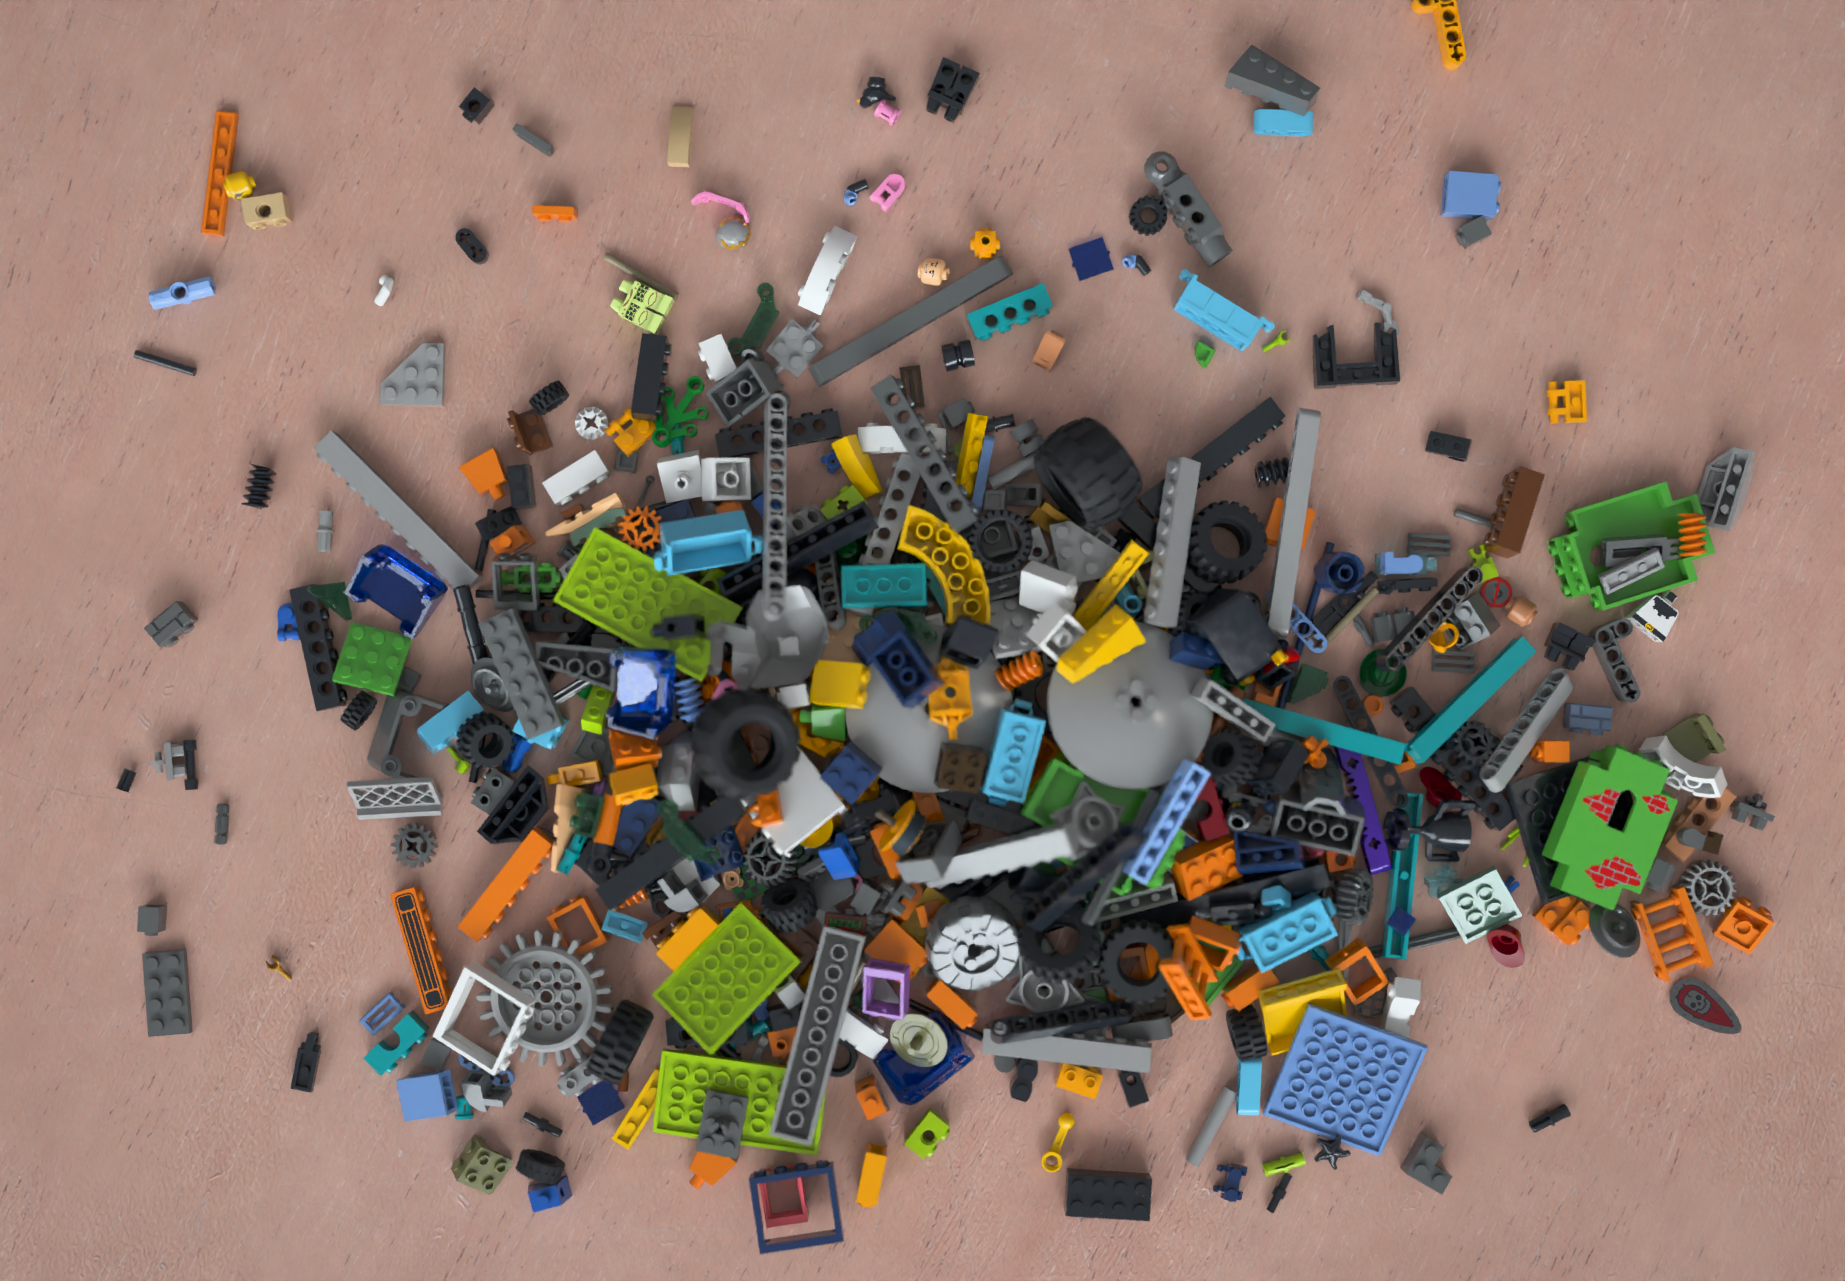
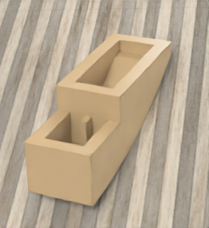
[667,106,694,167]

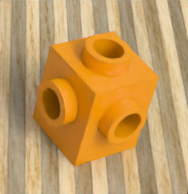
[970,228,1000,259]

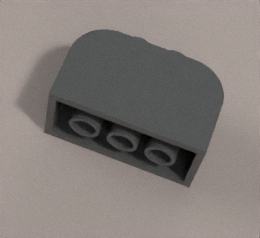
[1270,784,1365,856]

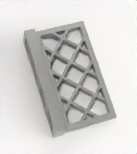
[347,777,444,820]

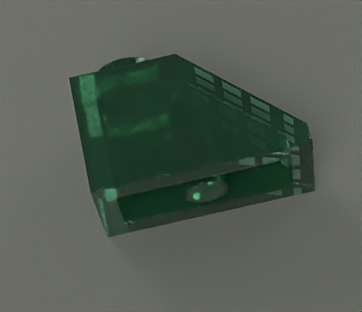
[1287,663,1329,704]

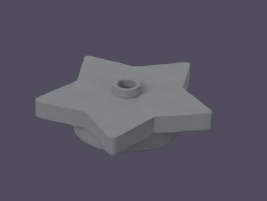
[1050,782,1124,861]
[1005,953,1085,1027]

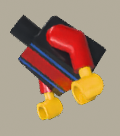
[1240,639,1300,691]

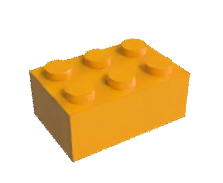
[656,904,721,971]

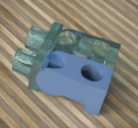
[1375,552,1437,576]

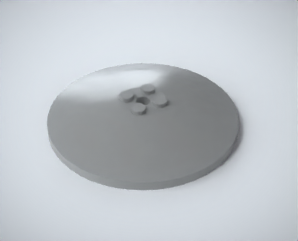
[1047,622,1213,790]
[845,625,1013,793]

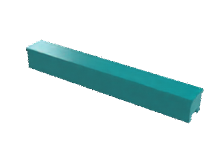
[1405,636,1537,764]
[1242,698,1407,764]
[1381,792,1423,960]

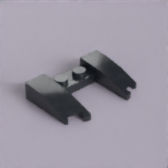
[1313,322,1400,389]

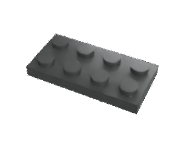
[142,949,193,1037]

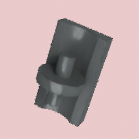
[1730,793,1775,831]
[879,879,916,917]

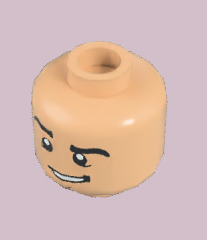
[918,257,950,286]

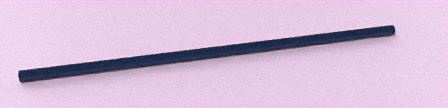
[1249,542,1335,809]

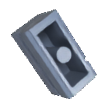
[1563,703,1613,735]

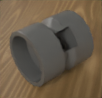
[1010,419,1045,458]

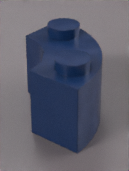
[851,610,907,666]

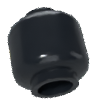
[1225,801,1255,832]

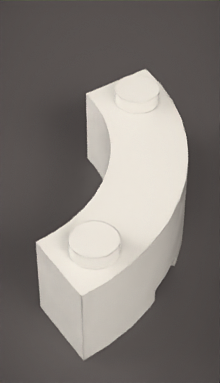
[798,226,857,315]
[858,423,946,455]
[1639,735,1727,797]
[1380,977,1421,1038]
[840,1008,889,1059]

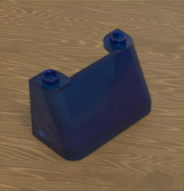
[344,544,448,640]
[606,647,676,740]
[873,1010,975,1105]

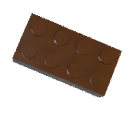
[1483,466,1545,559]

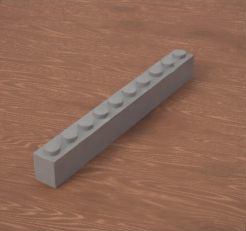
[314,430,483,590]

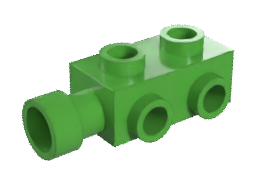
[502,563,562,593]

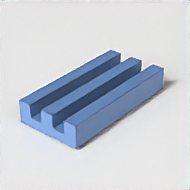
[359,992,405,1036]

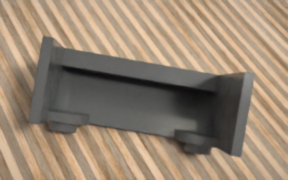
[367,689,450,779]

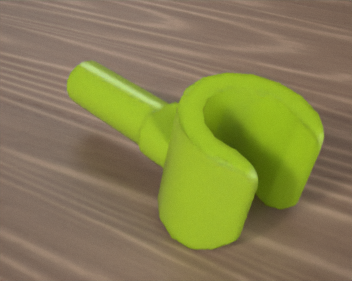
[1262,330,1291,353]
[447,747,470,774]

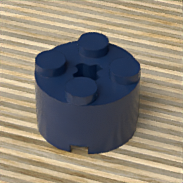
[1314,552,1365,594]

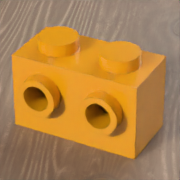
[609,763,658,805]
[1055,1063,1103,1099]

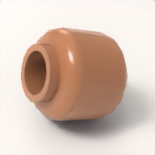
[1505,596,1538,627]

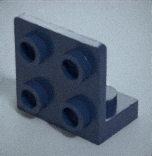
[691,826,746,882]

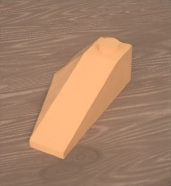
[545,493,629,537]
[551,784,591,873]

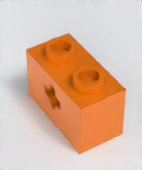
[1529,740,1570,762]

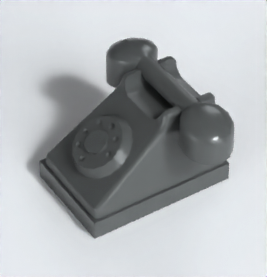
[706,348,790,428]

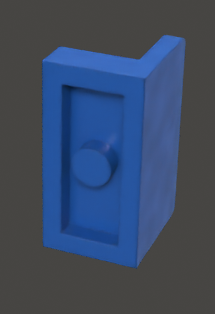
[818,832,860,880]

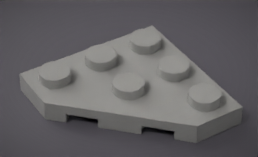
[380,343,445,406]
[1049,521,1120,584]

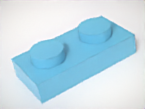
[601,910,648,943]

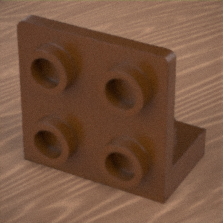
[507,409,553,455]
[642,910,688,951]

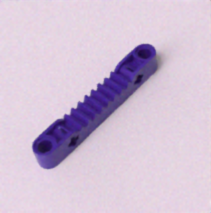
[1333,746,1391,875]

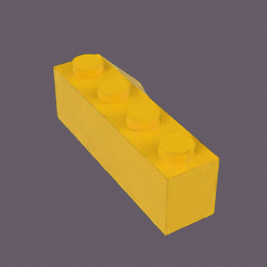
[1057,605,1146,684]

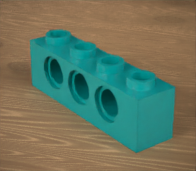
[966,283,1053,341]

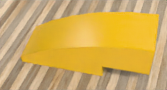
[831,434,883,499]

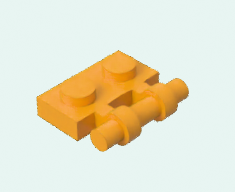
[1546,380,1587,424]
[604,408,656,457]

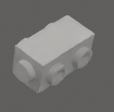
[557,1054,601,1098]

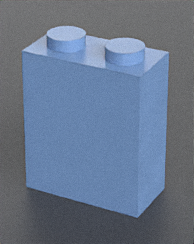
[1441,170,1501,220]
[396,1069,458,1122]

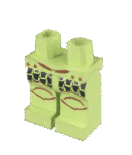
[610,280,674,335]

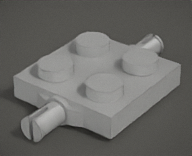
[766,319,824,378]

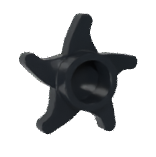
[1314,1134,1351,1170]

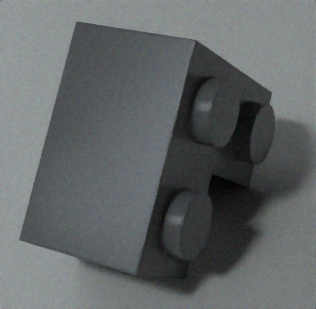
[1400,1132,1452,1194]

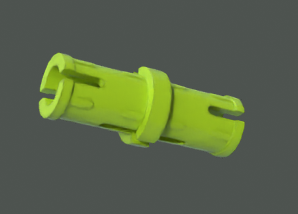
[1262,1152,1306,1177]

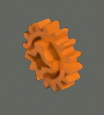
[619,506,663,552]

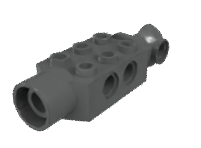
[1144,151,1233,268]

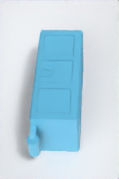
[1173,269,1275,352]
[654,510,763,576]
[980,698,1046,808]
[1237,891,1338,973]

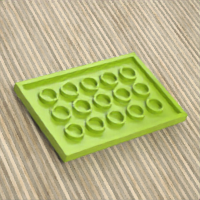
[652,903,801,1055]

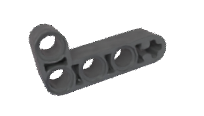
[1589,618,1640,703]

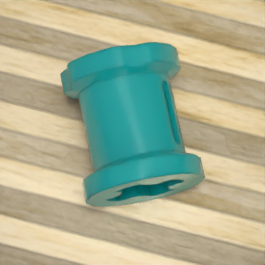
[455,1095,474,1120]

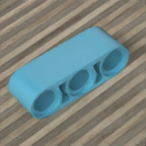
[1253,109,1314,136]
[1236,1057,1262,1116]

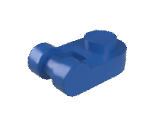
[277,603,300,641]
[502,734,531,773]

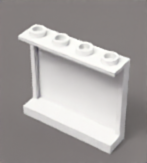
[739,745,848,857]

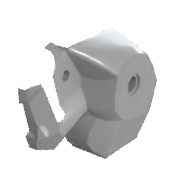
[706,586,829,690]

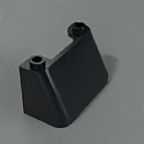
[1187,588,1282,685]

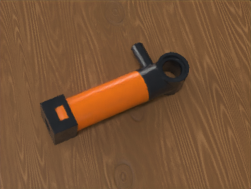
[586,780,628,875]

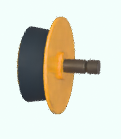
[875,800,926,856]

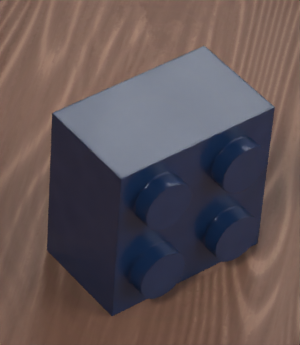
[819,741,882,805]

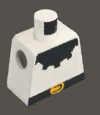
[1625,590,1679,642]

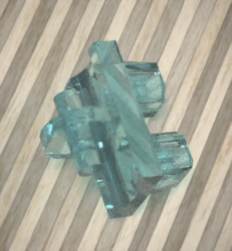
[1424,864,1463,898]

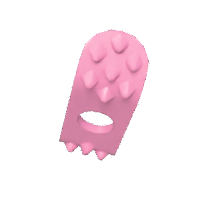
[691,190,750,223]

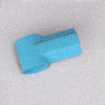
[1115,582,1142,619]

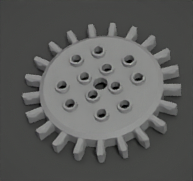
[477,928,614,1067]

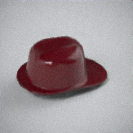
[1419,767,1462,811]
[1487,923,1525,968]

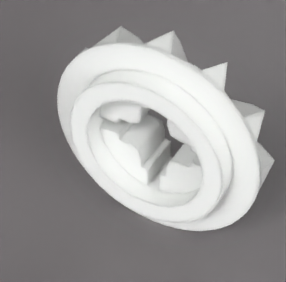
[575,406,608,440]

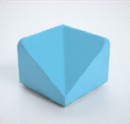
[1262,885,1291,912]

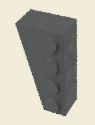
[1224,45,1320,116]
[535,642,625,692]

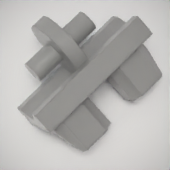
[149,742,186,780]

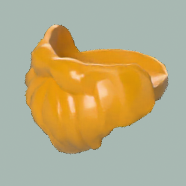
[1428,620,1459,653]

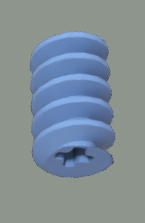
[674,677,705,722]

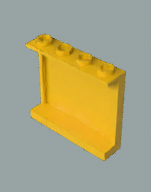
[1258,969,1347,1056]

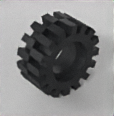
[1129,195,1168,236]
[529,380,569,416]
[340,691,377,731]

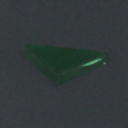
[307,582,352,621]

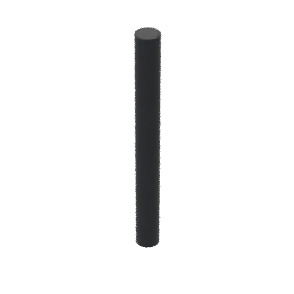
[475,590,558,600]
[909,998,983,1041]

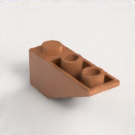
[1032,330,1066,372]

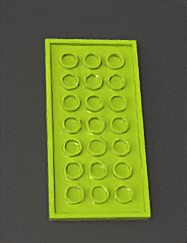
[553,527,743,682]
[652,1048,827,1156]

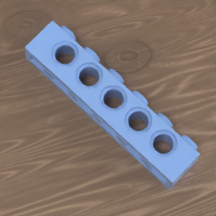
[1122,759,1210,885]

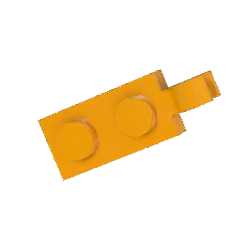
[546,759,603,786]

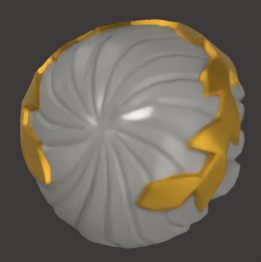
[716,217,751,250]

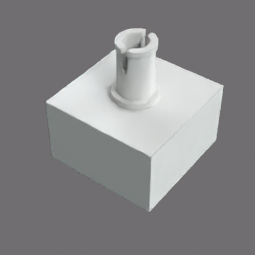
[657,450,702,503]
[701,458,751,501]
[1025,602,1087,663]

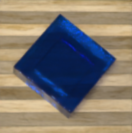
[1386,906,1416,936]

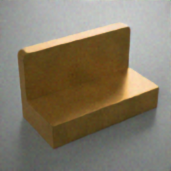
[1029,498,1079,534]

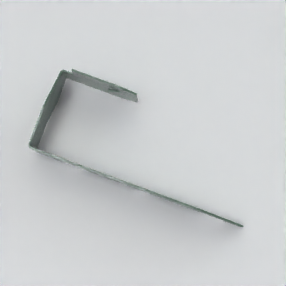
[570,508,626,551]

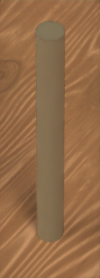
[604,252,679,301]
[1315,587,1379,649]

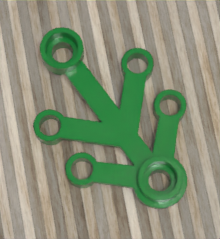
[652,376,709,448]

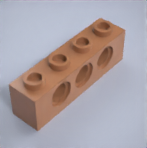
[1660,788,1737,862]

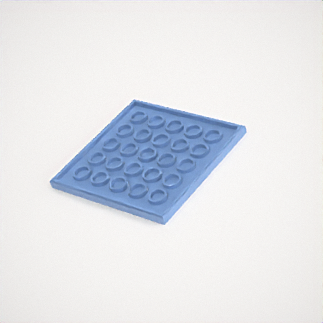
[1262,1002,1428,1156]

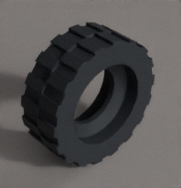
[515,1149,565,1184]

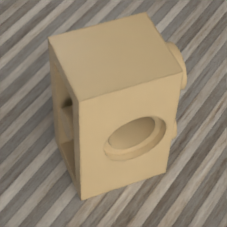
[241,192,292,230]

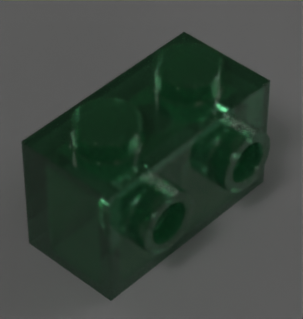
[569,790,605,838]

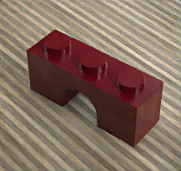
[1194,776,1230,842]

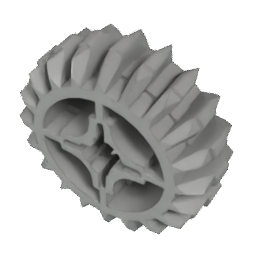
[1678,859,1738,916]

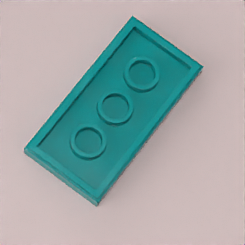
[841,563,927,609]

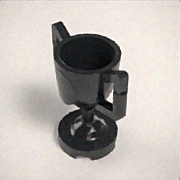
[1383,800,1476,862]
[1008,860,1094,909]

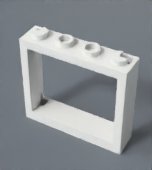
[433,962,536,1076]

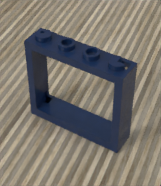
[749,1160,844,1254]

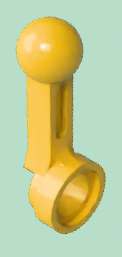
[1041,1112,1075,1172]

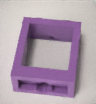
[863,958,910,1020]

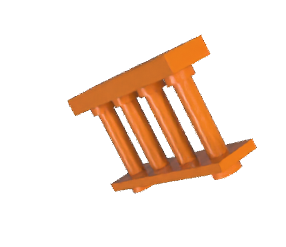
[1631,885,1714,983]
[1159,924,1219,1020]

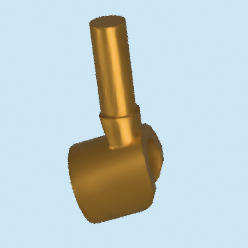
[265,955,292,981]

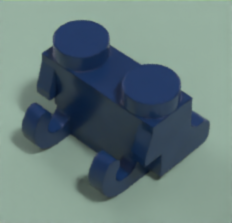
[1212,1163,1248,1202]

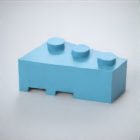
[417,691,484,755]

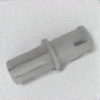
[316,511,334,552]

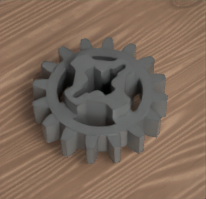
[391,823,438,868]

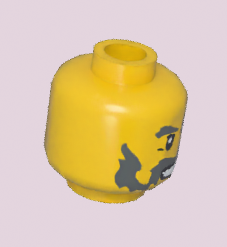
[223,170,256,201]

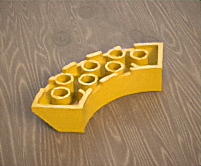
[897,505,990,626]

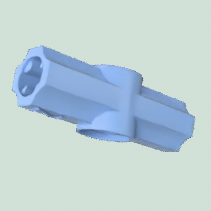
[148,276,216,310]

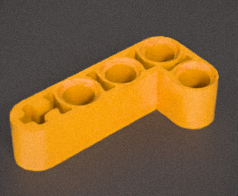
[1411,0,1466,70]

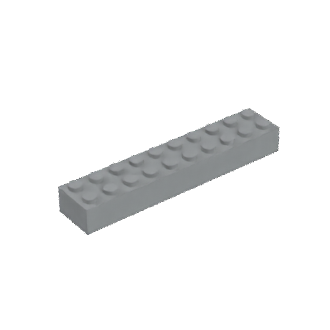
[769,925,866,1146]

